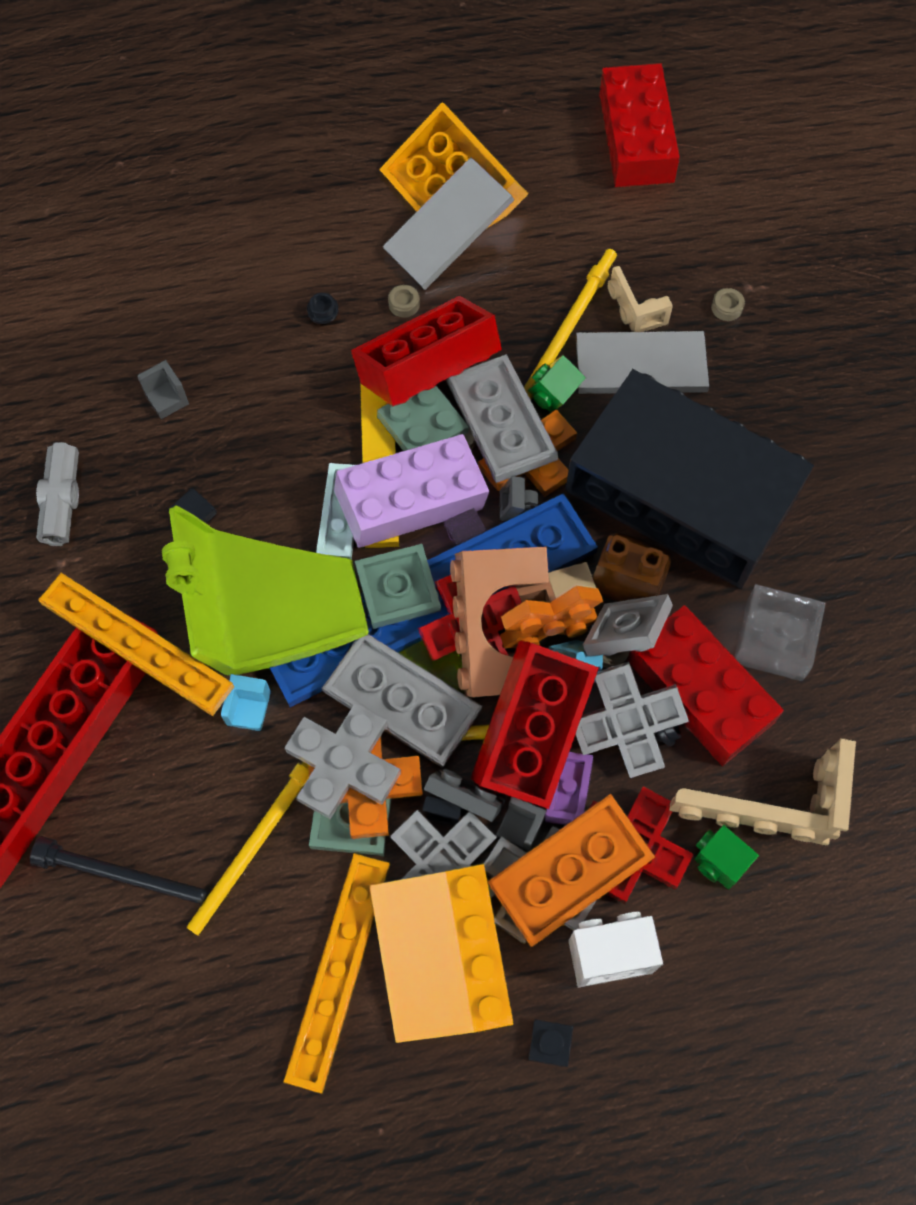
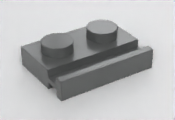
[424,768,507,822]

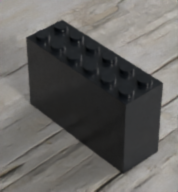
[565,369,814,590]

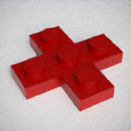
[417,574,523,661]
[589,786,694,904]

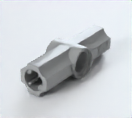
[36,443,79,546]

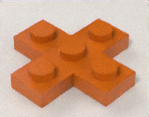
[478,409,577,497]
[500,586,603,649]
[308,736,423,839]

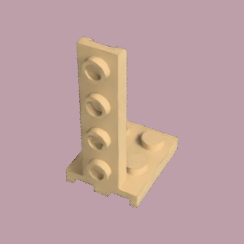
[669,739,856,845]

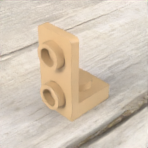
[608,266,673,332]

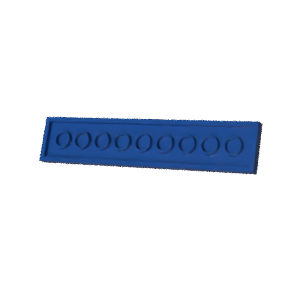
[270,493,598,707]

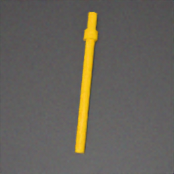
[524,249,617,400]
[186,762,310,936]

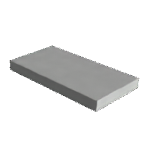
[383,157,514,290]
[576,331,709,394]
[447,354,558,483]
[322,634,482,768]

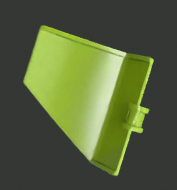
[162,505,369,675]

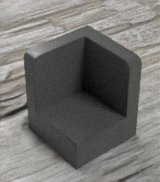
[137,360,189,419]
[496,797,546,853]

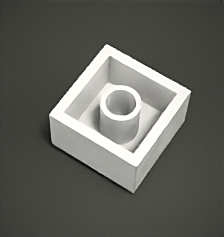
[568,912,663,988]

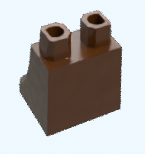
[592,533,672,602]

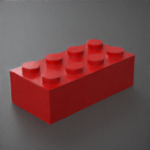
[600,63,680,187]
[351,296,502,407]
[627,605,784,767]
[470,640,599,809]

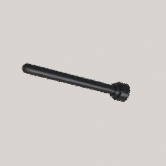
[30,836,208,903]

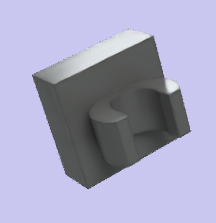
[499,476,538,521]

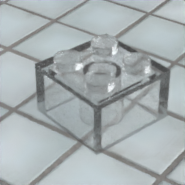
[734,584,826,681]

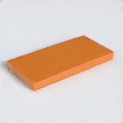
[487,794,655,947]

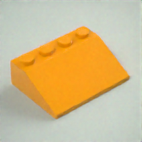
[379,102,528,230]
[370,864,514,1043]

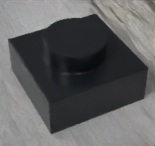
[422,796,463,826]
[528,1019,573,1068]

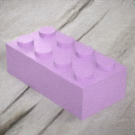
[334,434,489,548]

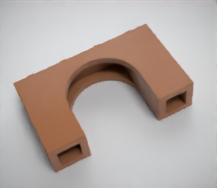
[450,547,549,697]

